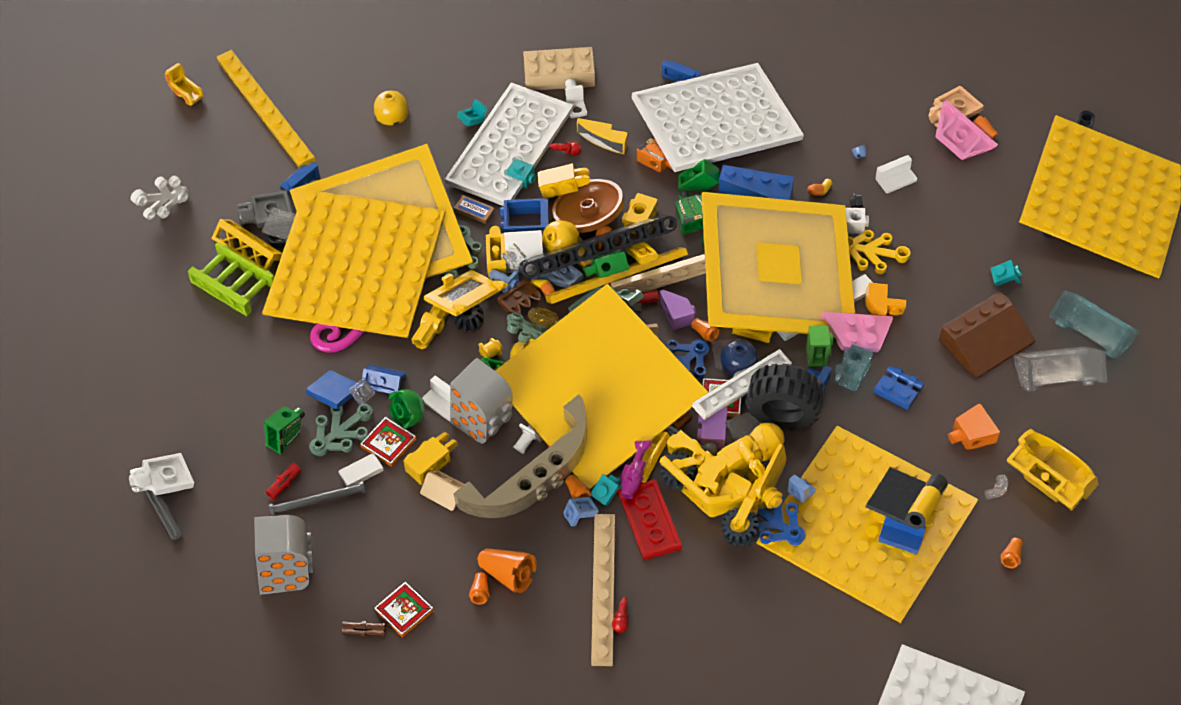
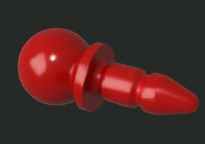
[549,142,582,156]
[612,597,629,633]

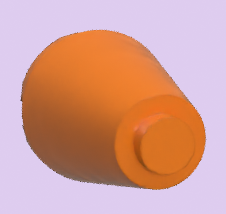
[477,548,537,593]

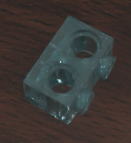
[834,344,873,392]

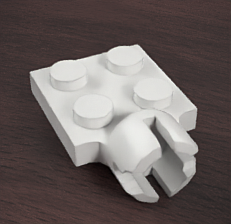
[129,453,194,496]

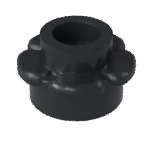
[850,193,863,208]

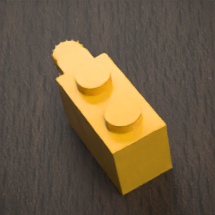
[538,164,590,199]
[486,226,507,278]
[404,432,457,485]

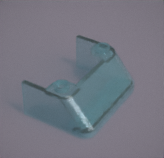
[1048,290,1140,359]

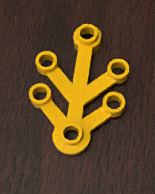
[848,230,910,274]

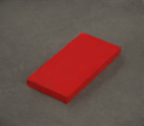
[618,479,682,560]

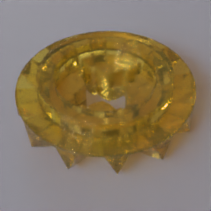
[528,307,558,326]

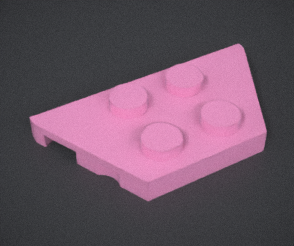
[935,100,998,160]
[821,312,893,352]

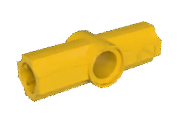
[412,296,451,350]

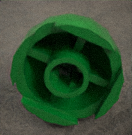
[388,389,425,429]

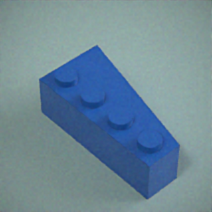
[719,165,794,200]

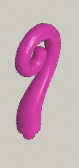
[310,324,366,353]

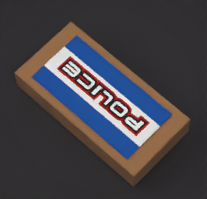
[454,195,495,224]

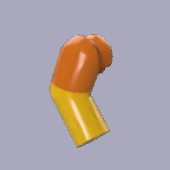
[807,179,833,196]
[530,279,555,296]

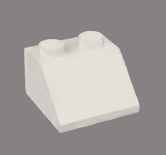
[504,231,543,273]

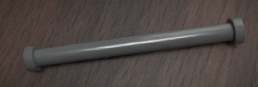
[269,481,366,516]

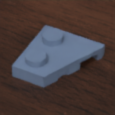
[532,257,583,288]

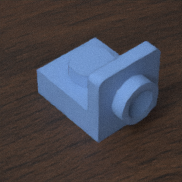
[489,269,520,293]
[788,474,816,504]
[563,497,599,526]

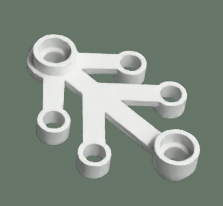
[131,175,189,220]

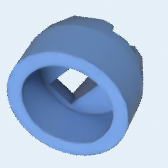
[851,144,867,159]

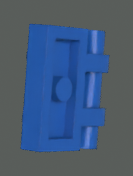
[874,366,924,410]

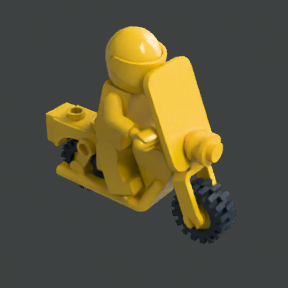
[660,423,786,547]

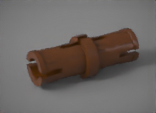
[342,620,386,637]

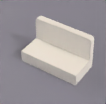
[875,155,917,194]
[422,376,450,421]

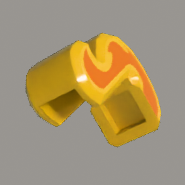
[165,63,204,106]

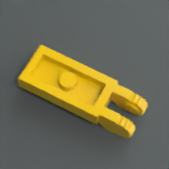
[625,241,658,265]

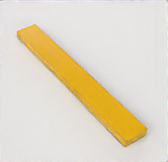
[545,247,688,304]

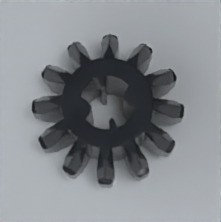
[452,304,484,333]

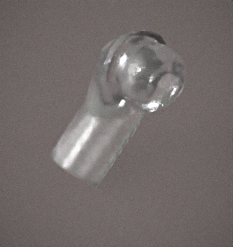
[984,475,1009,500]

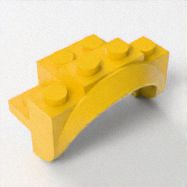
[1007,429,1099,510]

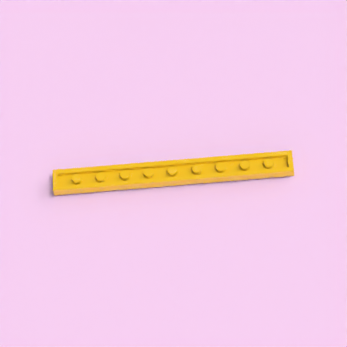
[217,50,315,168]

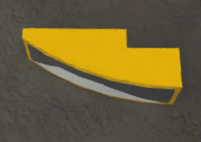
[577,118,628,154]

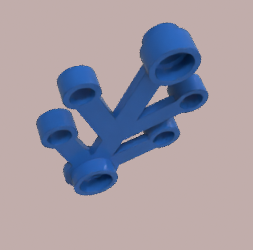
[667,340,709,378]
[757,497,805,546]

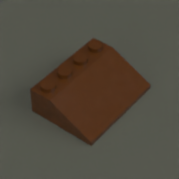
[939,291,1036,379]

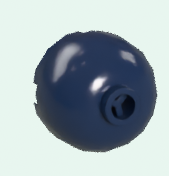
[720,339,759,378]

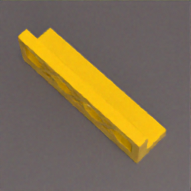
[212,219,282,271]

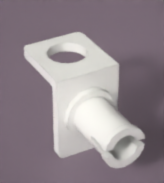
[565,79,587,118]
[513,423,543,454]

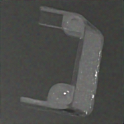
[1013,347,1107,391]

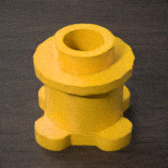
[478,338,503,359]

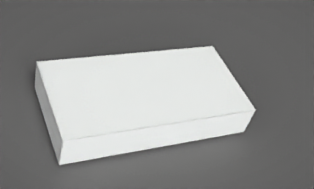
[338,453,383,487]

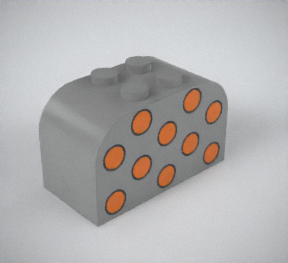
[450,358,513,444]
[254,515,313,595]

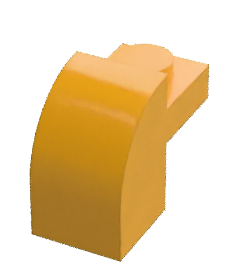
[865,283,906,316]

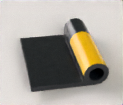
[865,467,948,529]

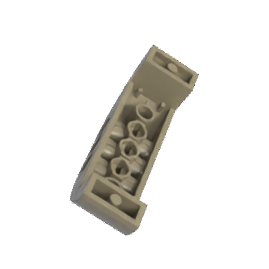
[453,394,587,518]

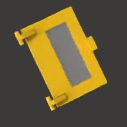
[424,270,508,316]

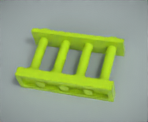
[188,242,274,316]

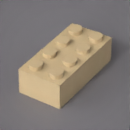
[523,47,595,91]

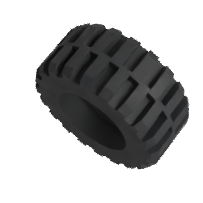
[746,363,825,430]

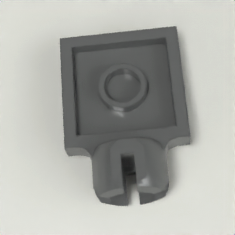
[237,190,294,228]

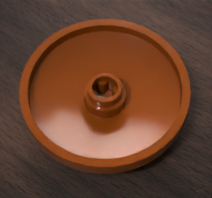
[552,179,624,233]

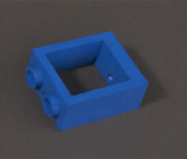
[500,199,549,233]

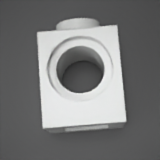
[845,208,869,234]

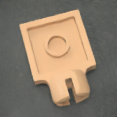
[928,86,984,126]

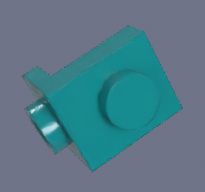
[457,99,487,126]
[506,159,536,189]
[991,260,1023,286]
[591,474,622,506]

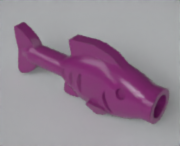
[621,440,652,499]

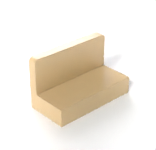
[420,469,465,511]

